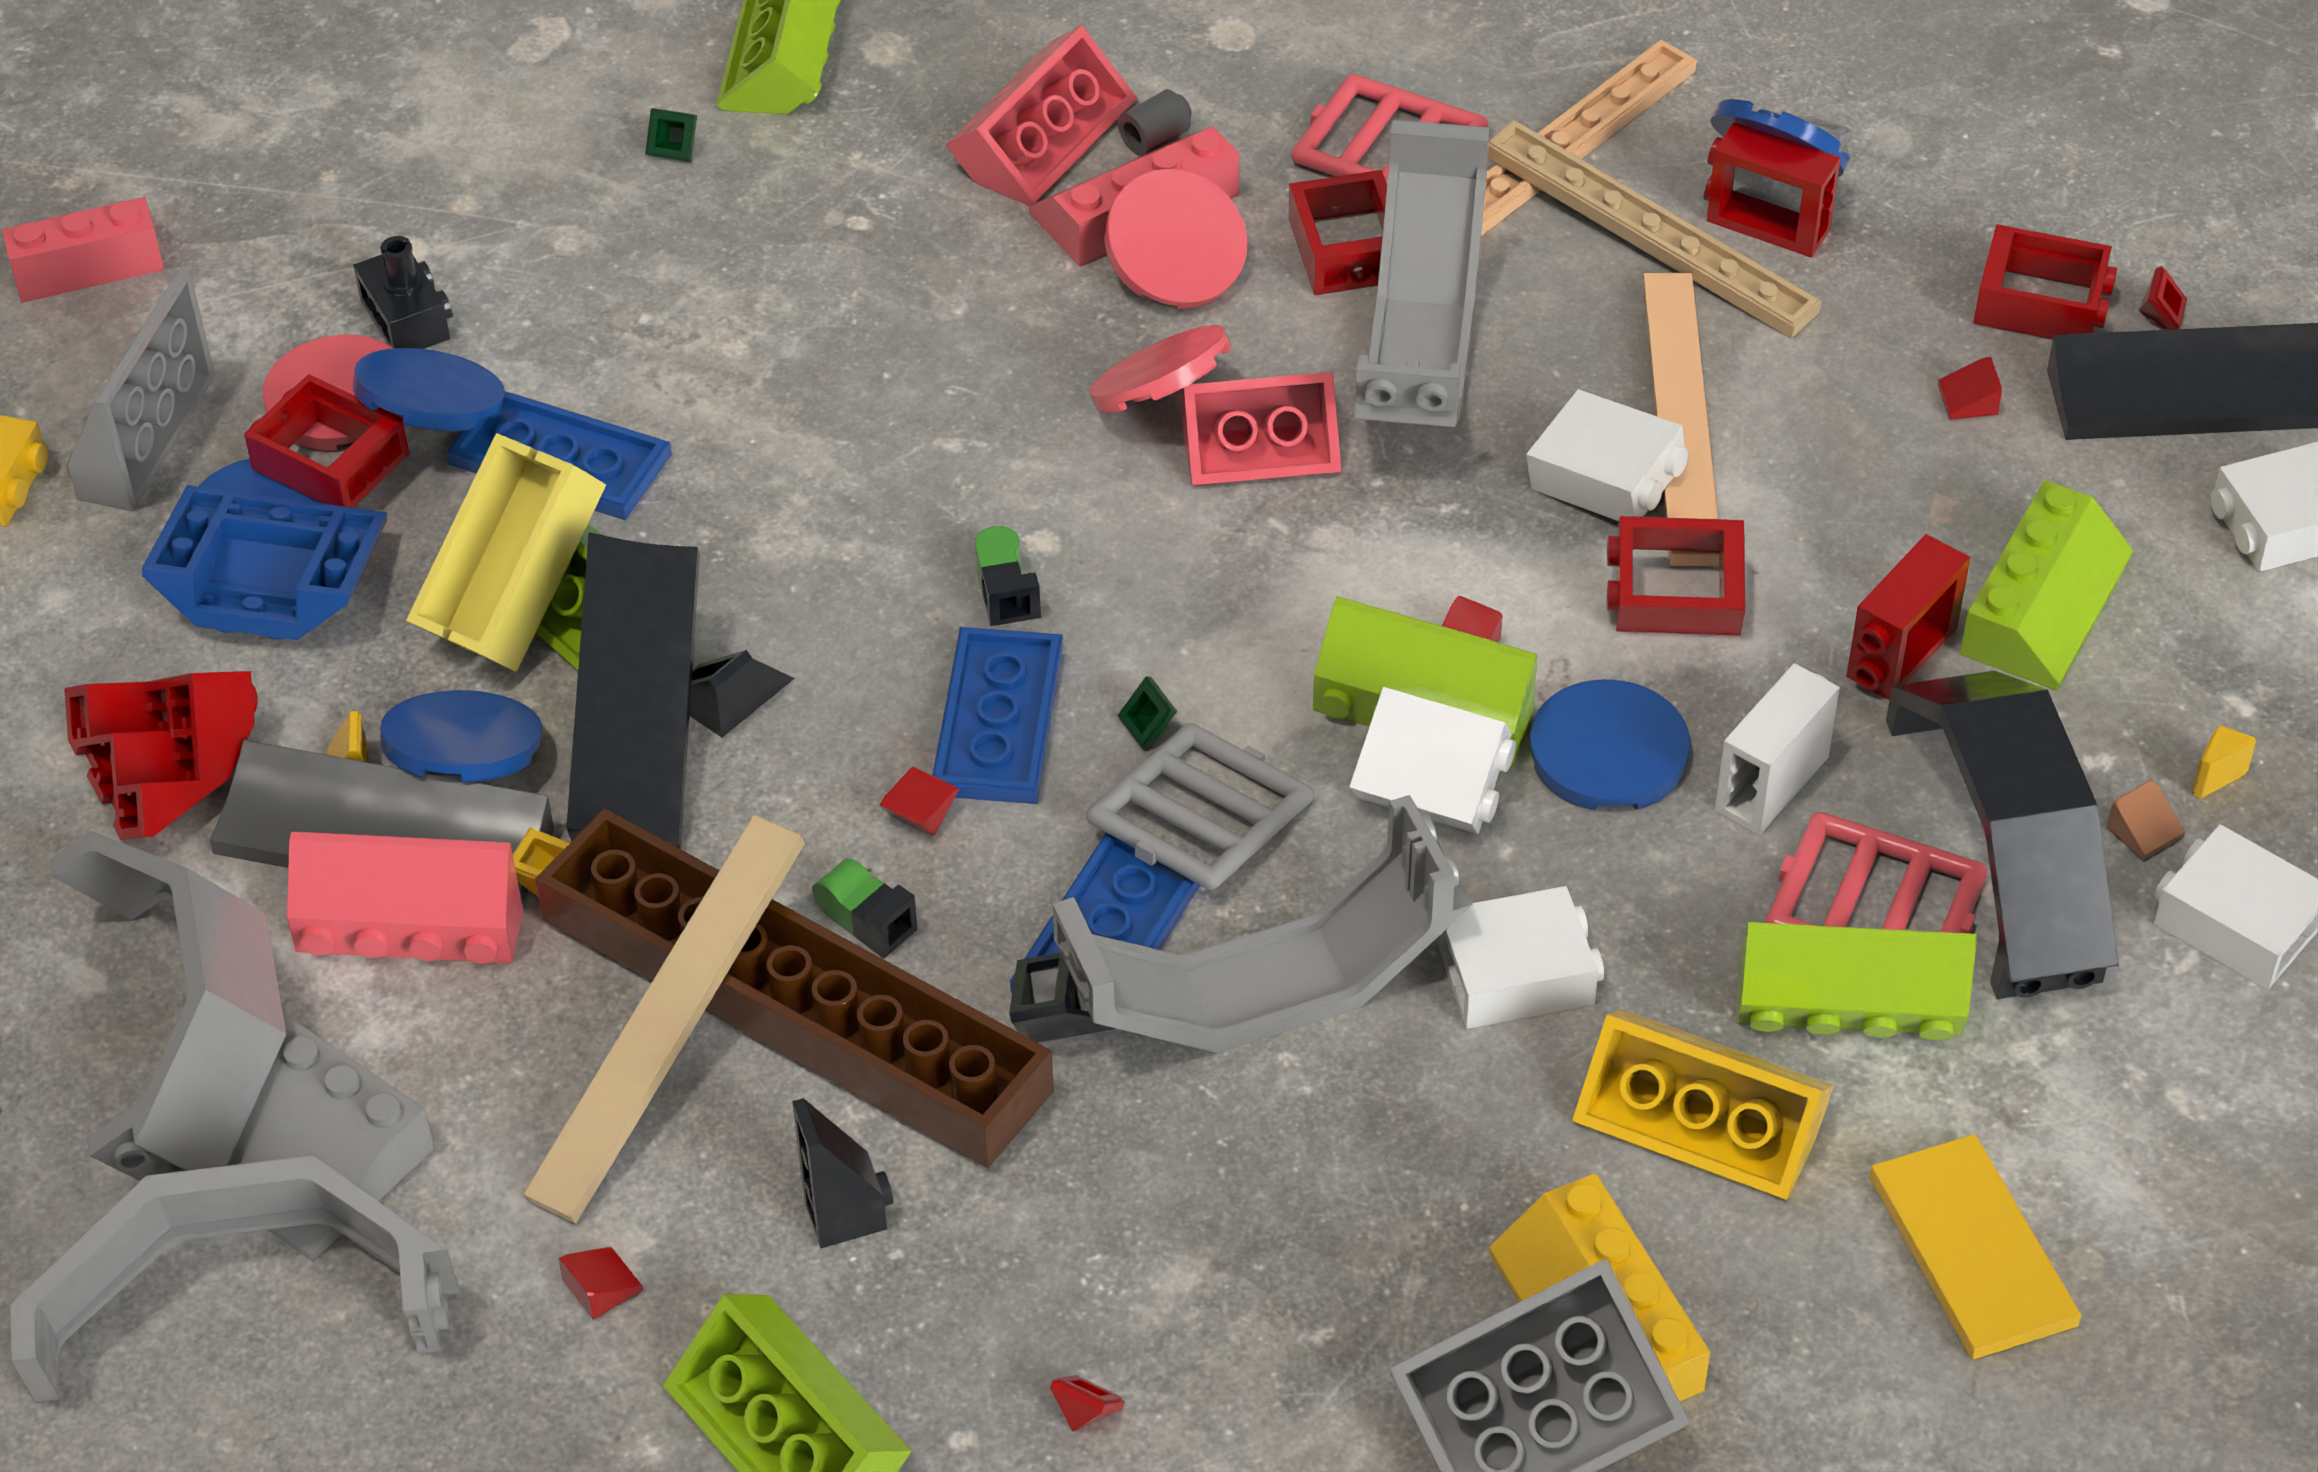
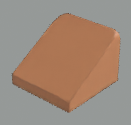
[2107,780,2185,861]

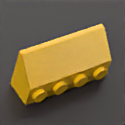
[1572,1009,1834,1200]
[1489,1173,1710,1401]

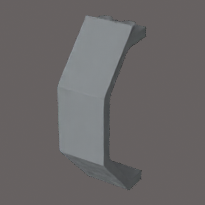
[1353,119,1490,428]
[1052,795,1473,1053]
[50,831,286,1181]
[10,1155,461,1402]

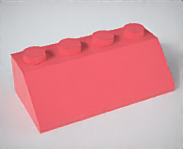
[946,25,1137,206]
[1029,126,1239,266]
[287,831,523,964]

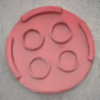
[1104,169,1247,309]
[1089,325,1231,413]
[263,335,404,451]

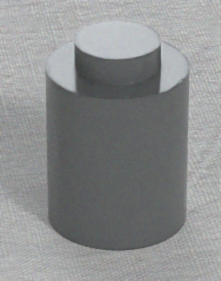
[1118,89,1192,156]

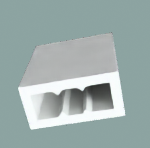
[1526,389,1688,521]
[2211,442,2318,572]
[1715,663,1840,835]
[1349,687,1516,835]
[2153,824,2318,990]
[1437,886,1604,1029]

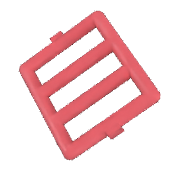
[1291,74,1489,184]
[1765,812,1987,934]

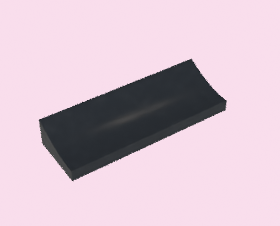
[2047,323,2318,440]
[566,532,700,849]

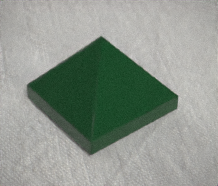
[645,108,697,162]
[1117,676,1177,751]

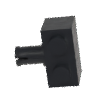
[353,236,453,349]

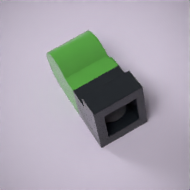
[975,526,1041,626]
[812,858,917,959]

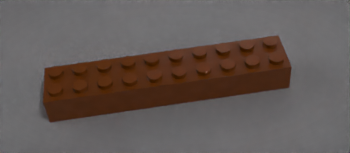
[535,808,1054,1168]

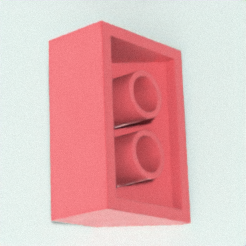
[2,197,164,303]
[1179,372,1341,485]

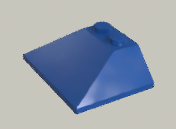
[142,485,387,640]

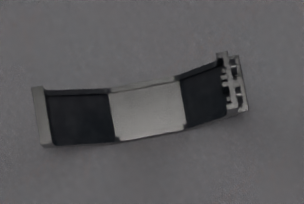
[1886,670,2119,1000]

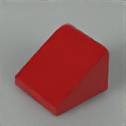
[1938,357,2002,420]
[1442,596,1503,642]
[879,766,959,836]
[558,1247,643,1319]

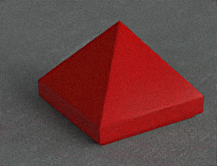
[2139,266,2187,330]
[1050,1375,1125,1432]

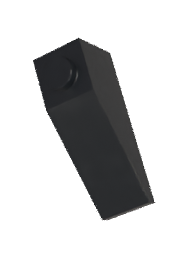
[792,1098,893,1248]

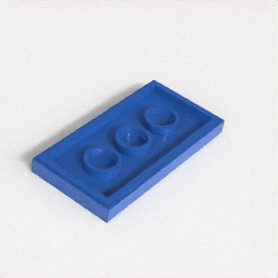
[446,391,672,520]
[932,627,1063,804]
[1010,833,1207,1031]

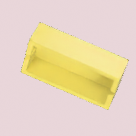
[406,433,606,672]

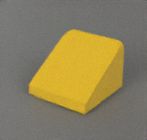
[327,711,368,762]
[2192,725,2256,799]
[513,827,570,897]

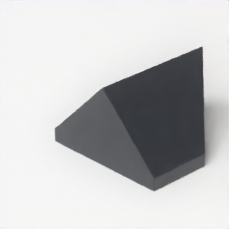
[690,650,794,738]
[1009,952,1117,1043]

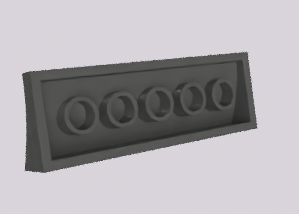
[209,740,554,904]

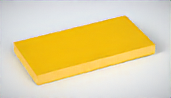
[1869,1134,2081,1360]

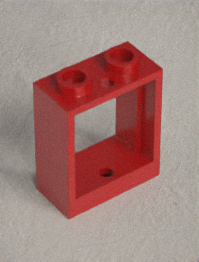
[1703,122,1841,258]
[1288,170,1387,296]
[1973,224,2117,339]
[244,374,409,508]
[1606,516,1745,636]
[1846,534,1971,700]

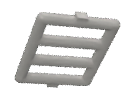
[1086,723,1314,890]

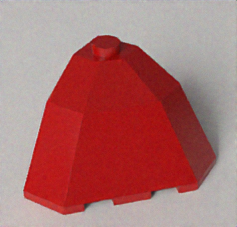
[64,671,258,840]

